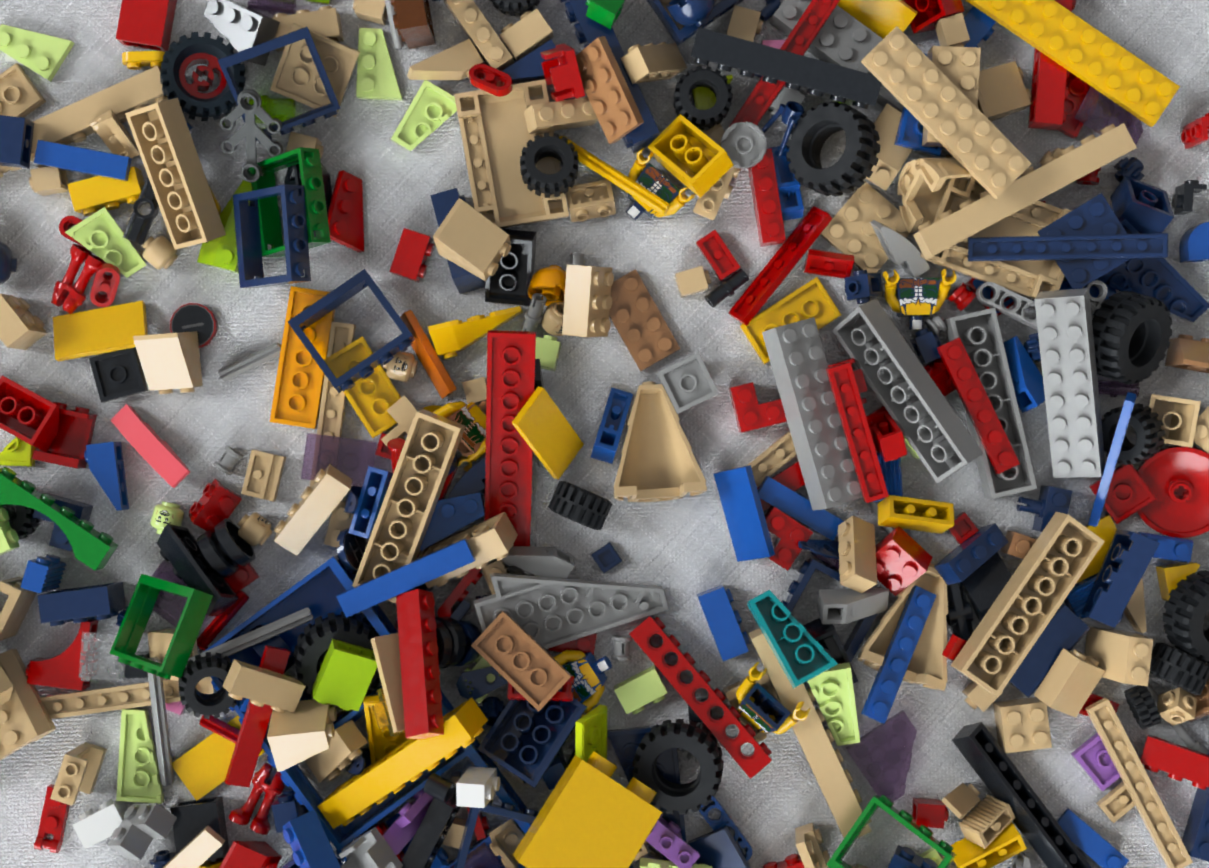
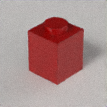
[912,798,948,829]

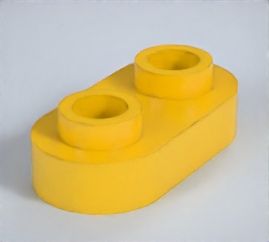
[122,51,165,70]

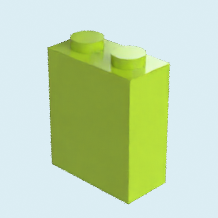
[312,639,377,711]

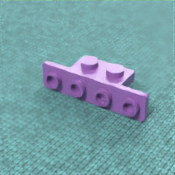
[382,788,433,855]
[645,814,700,868]

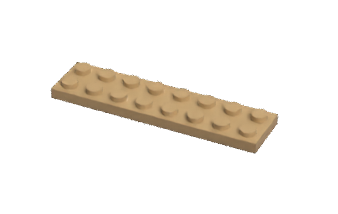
[861,26,1032,199]

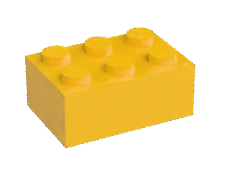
[648,114,733,198]

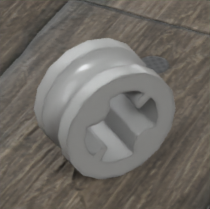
[925,314,947,336]

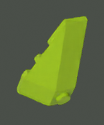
[197,180,252,274]

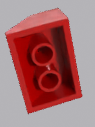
[0,375,59,452]
[219,841,282,868]

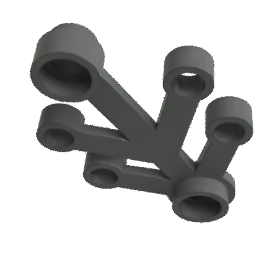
[220,89,283,182]

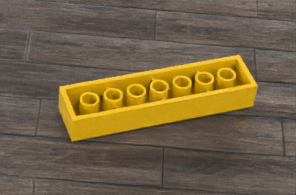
[317,697,488,829]

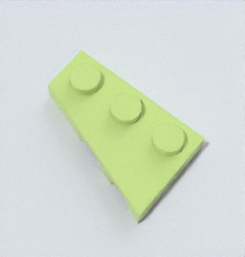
[65,207,147,278]

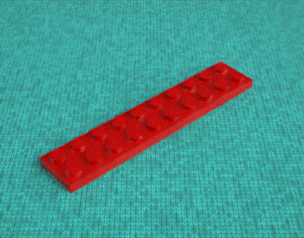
[485,330,536,547]

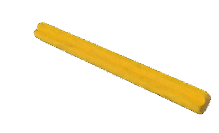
[559,136,670,215]

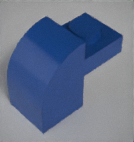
[1179,222,1209,263]

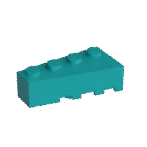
[747,590,838,689]

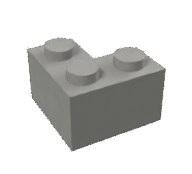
[108,803,177,860]

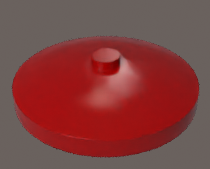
[1137,446,1209,538]

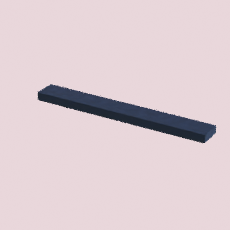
[968,233,1168,262]

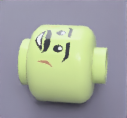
[150,501,184,534]

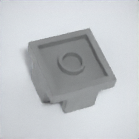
[657,352,719,414]
[339,827,403,868]

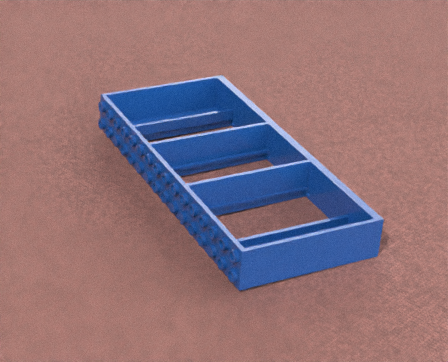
[205,555,531,868]

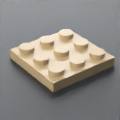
[270,23,360,117]
[820,181,909,273]

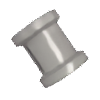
[213,445,244,476]
[611,635,632,661]

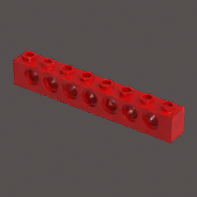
[629,616,772,779]

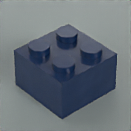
[1110,176,1174,234]

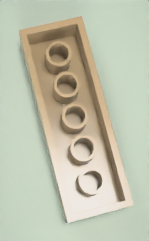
[125,98,226,250]

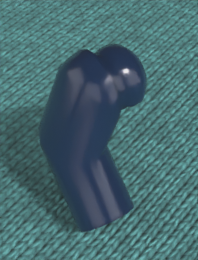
[760,0,781,22]

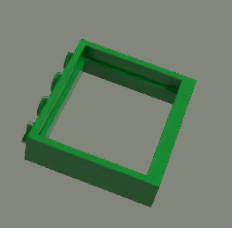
[249,147,331,257]
[110,574,213,680]
[826,795,956,868]

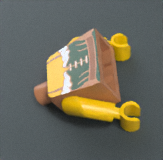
[433,401,486,472]

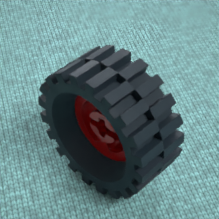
[160,32,246,121]

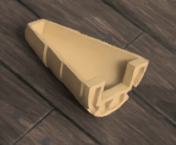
[897,158,1017,234]
[613,381,707,502]
[857,563,948,691]

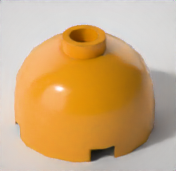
[528,265,566,306]

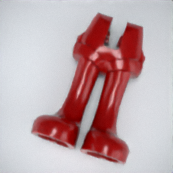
[51,244,106,314]
[229,762,285,835]

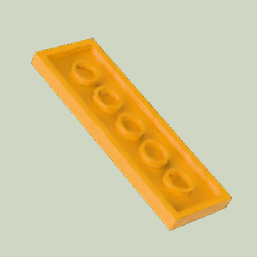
[270,286,335,429]

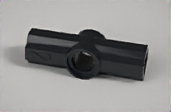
[123,176,159,245]
[946,581,973,641]

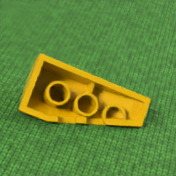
[428,306,523,359]

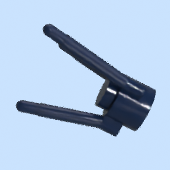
[761,101,805,156]

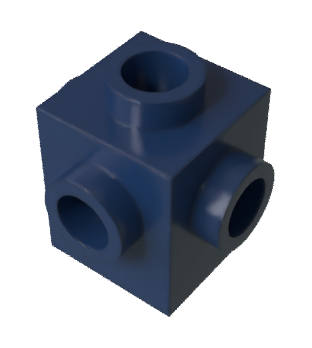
[845,270,883,304]

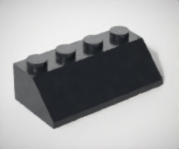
[157,524,239,616]

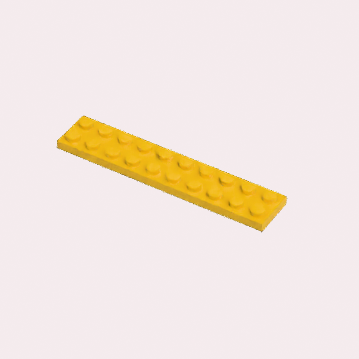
[966,0,1180,127]

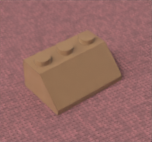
[1165,334,1209,373]

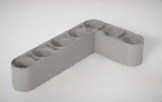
[975,280,1108,330]

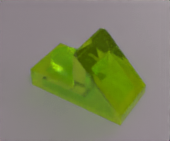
[249,95,295,123]

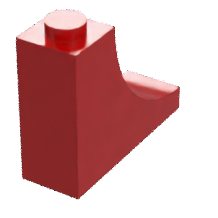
[26,619,99,691]

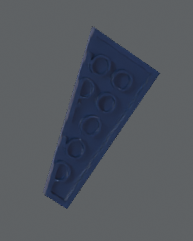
[1095,216,1209,322]
[607,725,687,861]

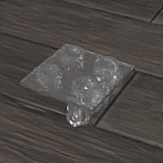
[79,631,126,682]

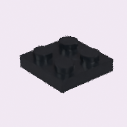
[89,347,148,403]

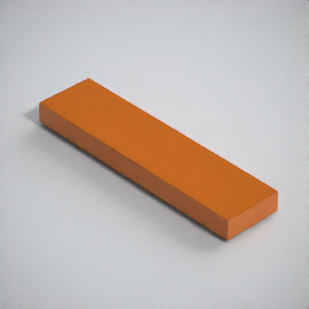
[400,310,456,399]

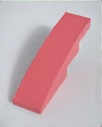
[110,404,190,488]

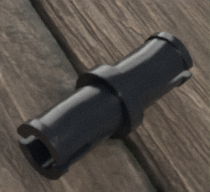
[705,268,749,308]

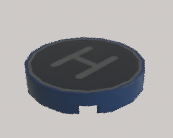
[337,528,367,574]

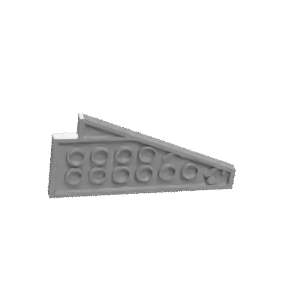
[473,573,669,649]

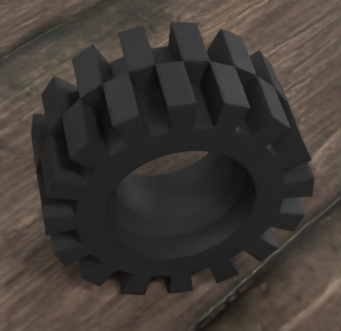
[1124,685,1162,730]

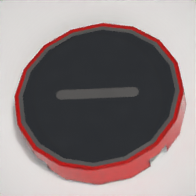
[170,303,217,348]

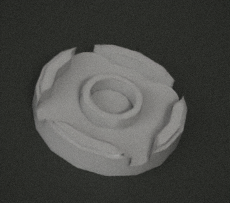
[720,122,767,169]

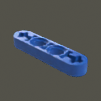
[699,796,752,861]

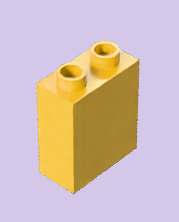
[513,751,662,868]

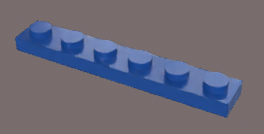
[861,586,937,724]

